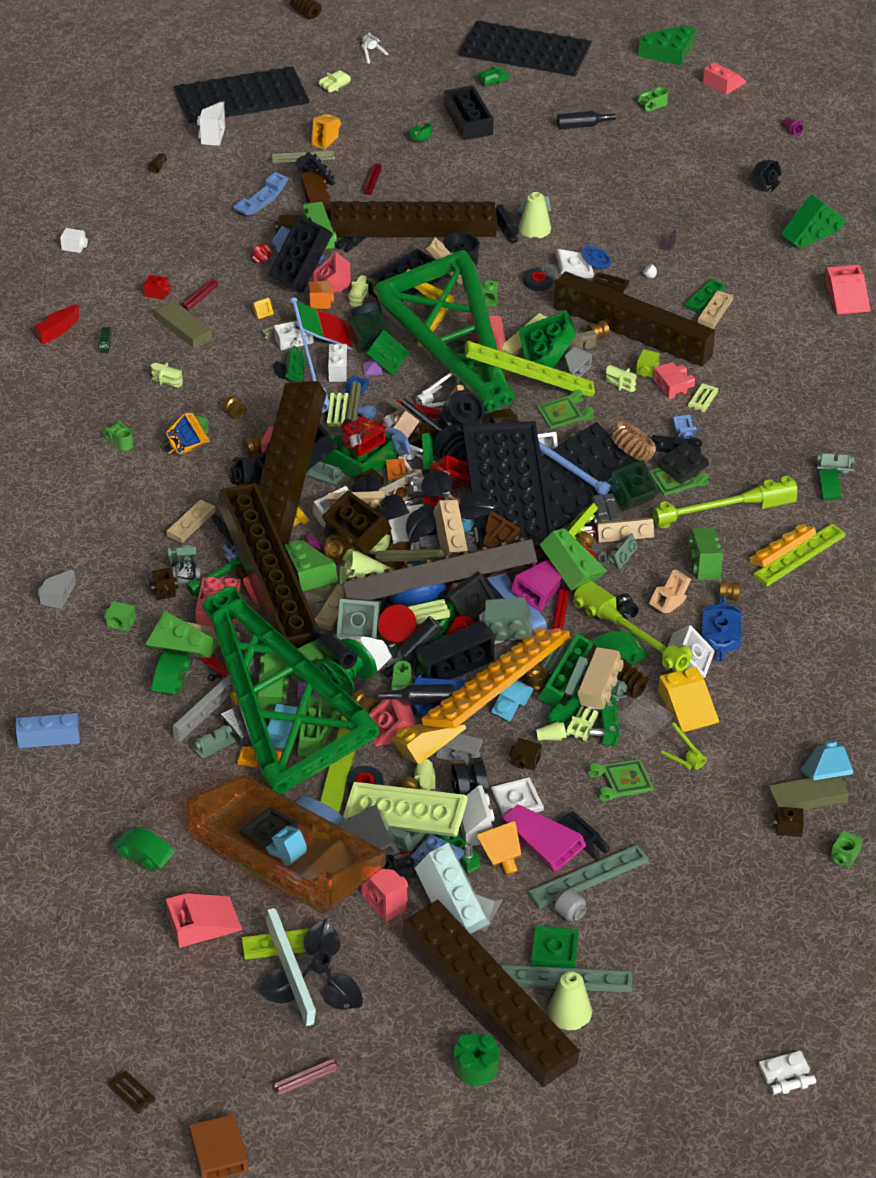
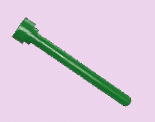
[186,557,242,597]

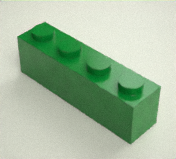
[538,633,594,708]

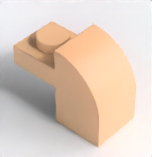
[649,570,691,613]

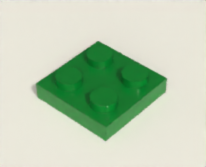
[531,925,579,968]

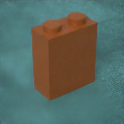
[189,1114,249,1178]

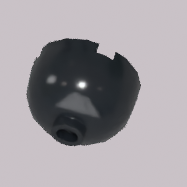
[751,160,782,192]
[230,456,262,486]

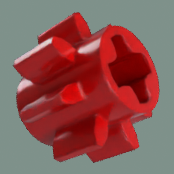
[251,243,272,264]

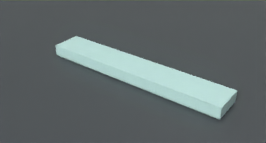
[266,908,316,1026]

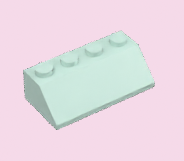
[415,843,490,934]

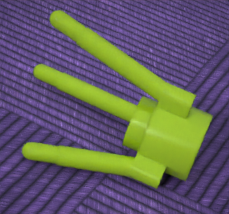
[661,722,707,770]

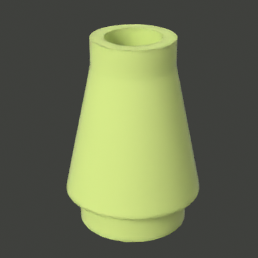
[536,721,567,741]

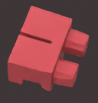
[653,362,695,399]

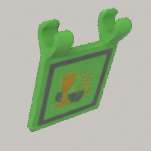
[537,390,594,429]
[649,468,709,496]
[588,759,654,801]

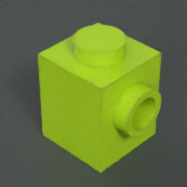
[636,349,661,378]

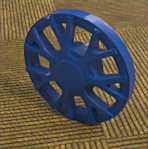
[581,246,611,269]

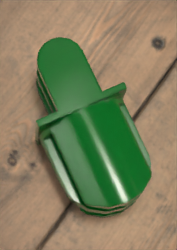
[477,65,510,87]

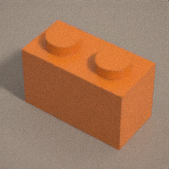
[309,281,334,309]

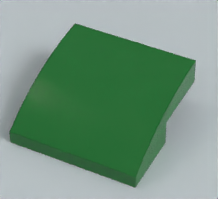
[367,329,409,375]

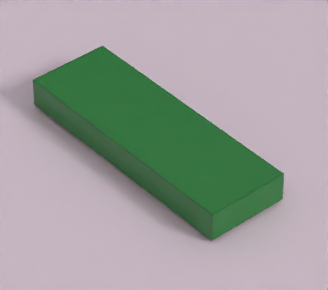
[684,279,726,313]

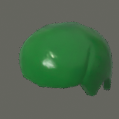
[408,123,432,142]

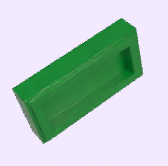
[422,433,433,473]

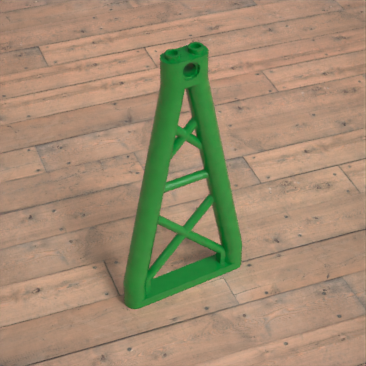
[374,250,515,412]
[202,586,380,795]

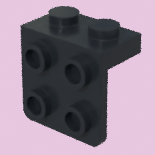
[295,151,335,185]

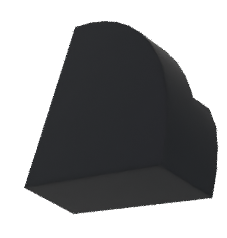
[274,361,286,380]

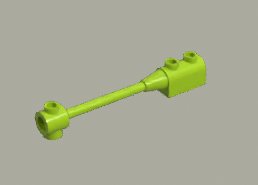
[652,476,798,528]
[573,581,692,671]

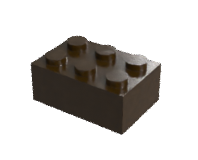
[322,490,392,555]

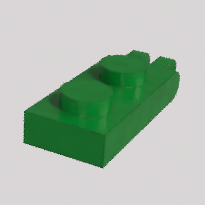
[285,345,306,382]

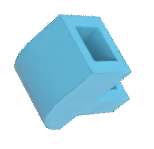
[491,680,534,721]
[266,826,307,866]

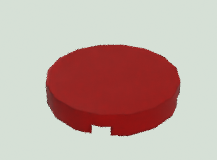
[378,605,418,644]

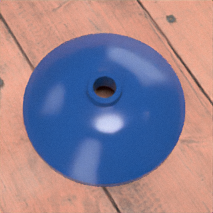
[390,584,447,607]

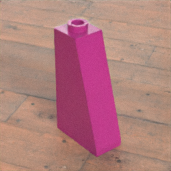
[511,559,565,612]
[502,804,586,872]

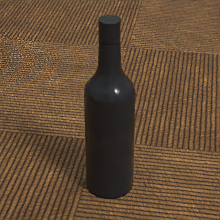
[557,111,616,130]
[383,616,443,678]
[310,626,358,669]
[378,684,455,705]

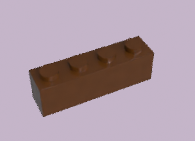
[301,171,332,221]

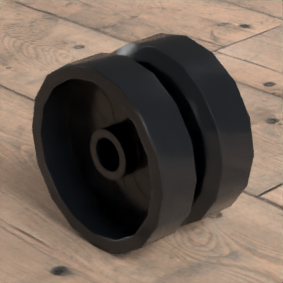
[443,232,480,266]
[439,390,485,428]
[451,757,489,796]

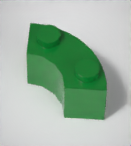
[592,631,649,665]
[151,651,191,694]
[113,827,175,872]

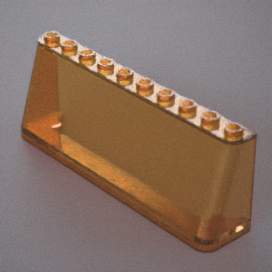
[187,775,386,913]

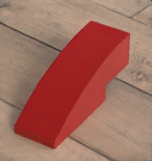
[34,304,80,345]

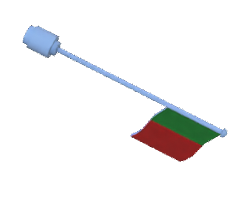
[291,297,353,413]

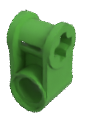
[638,87,668,112]
[102,420,134,451]
[392,661,412,691]

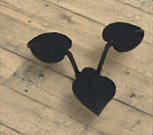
[406,470,494,541]
[325,473,410,538]
[259,918,363,1010]

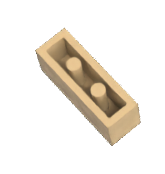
[433,500,468,557]
[578,647,623,709]

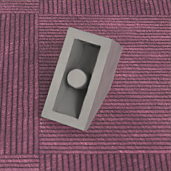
[564,347,592,377]
[37,570,76,609]

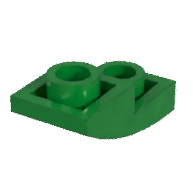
[819,468,842,501]
[547,694,581,725]

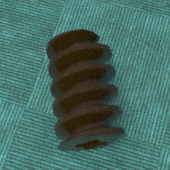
[290,0,322,19]
[617,658,649,698]

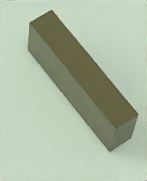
[155,301,212,348]
[768,776,849,814]

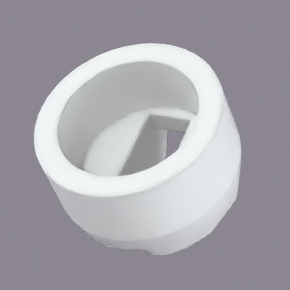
[642,264,657,278]

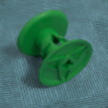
[315,638,377,697]

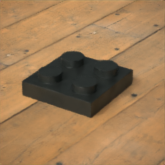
[657,441,709,485]
[447,571,495,619]
[239,806,299,852]

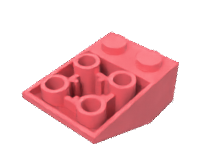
[824,265,871,315]
[195,577,241,629]
[166,893,242,948]

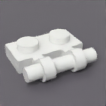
[758,1051,816,1095]

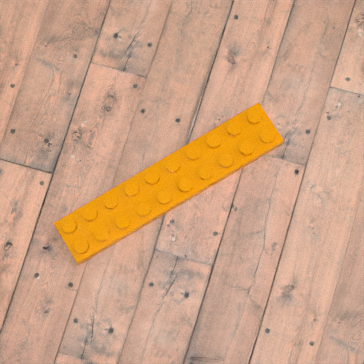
[421,627,571,729]

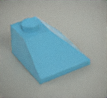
[800,741,853,780]

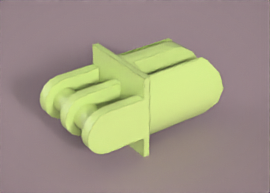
[319,70,351,92]
[349,276,369,307]
[151,363,183,388]
[606,365,637,392]
[566,706,599,741]
[414,759,435,791]

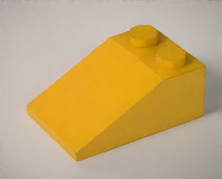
[658,666,719,732]
[391,723,466,765]

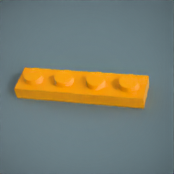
[749,524,816,567]

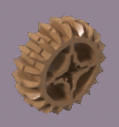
[610,421,656,462]

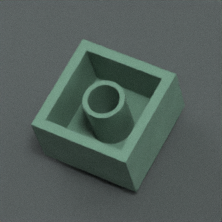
[337,597,381,639]
[485,597,533,641]

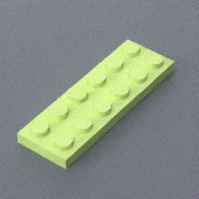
[343,782,468,837]

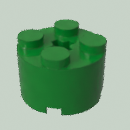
[454,1034,500,1086]

